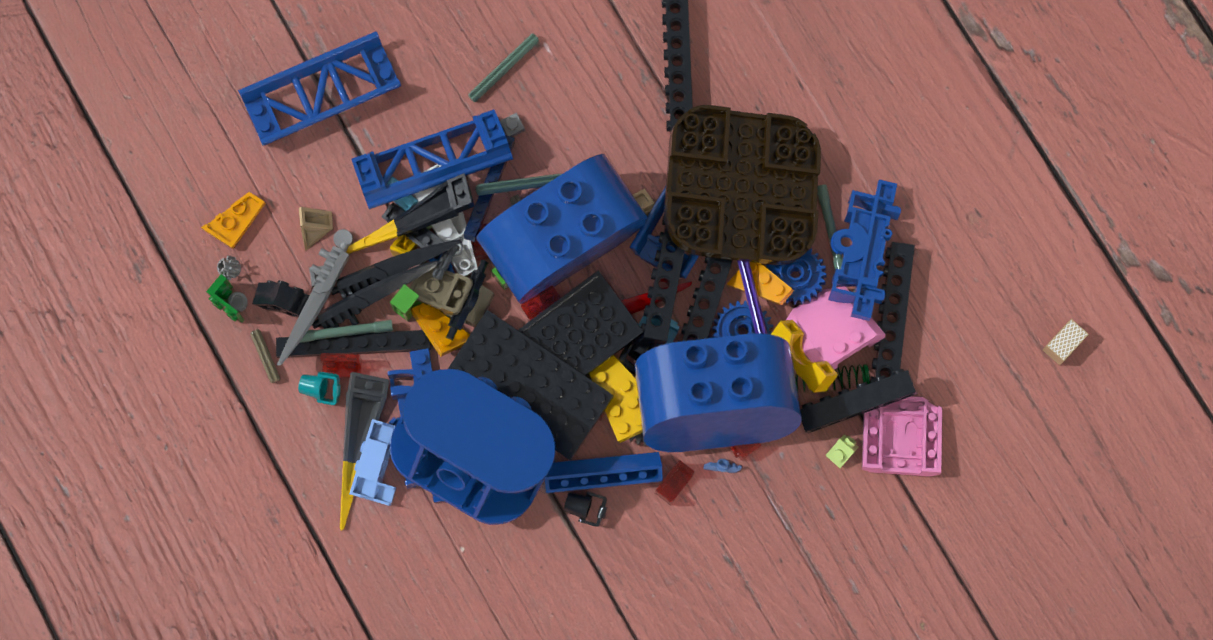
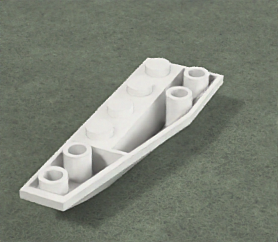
[414,164,478,276]

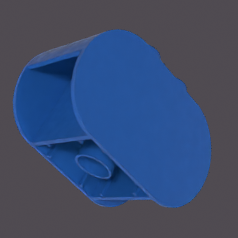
[476,154,648,304]
[635,333,802,452]
[390,369,555,525]

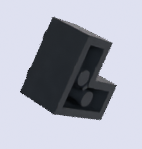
[252,280,310,317]

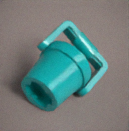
[298,372,341,405]

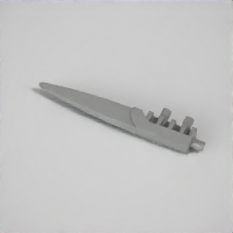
[277,242,349,365]

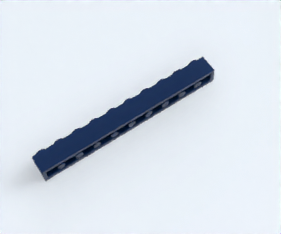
[464,135,515,242]

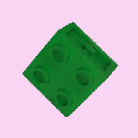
[206,274,244,323]

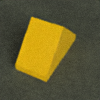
[390,235,418,256]

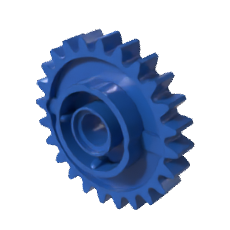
[766,248,827,305]
[712,300,773,338]

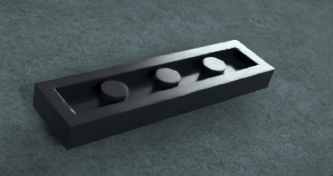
[381,202,444,260]

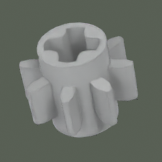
[217,255,241,280]

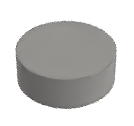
[333,229,353,248]
[228,292,248,312]

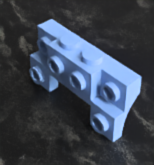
[349,419,396,506]

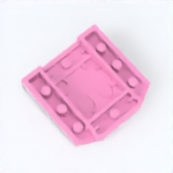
[786,286,885,370]
[862,397,942,476]

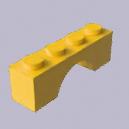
[771,320,838,393]

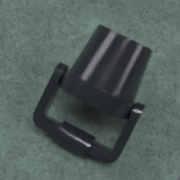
[619,335,655,375]
[564,491,608,527]

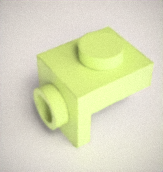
[825,435,859,468]

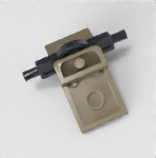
[410,260,494,341]

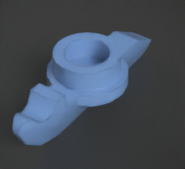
[703,459,742,473]

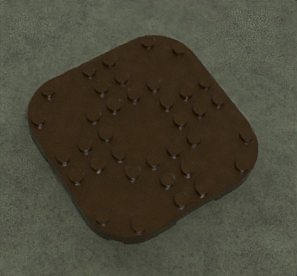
[664,105,821,265]

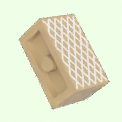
[1043,319,1089,365]

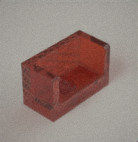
[655,460,695,505]

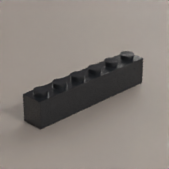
[800,369,918,434]

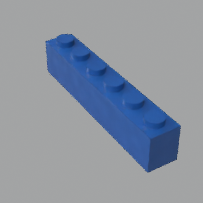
[544,452,663,493]

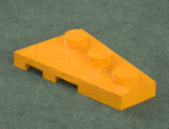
[201,192,266,249]
[727,262,794,305]
[411,303,470,357]

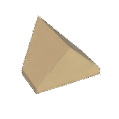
[299,207,333,251]

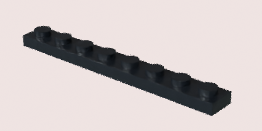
[276,330,431,358]

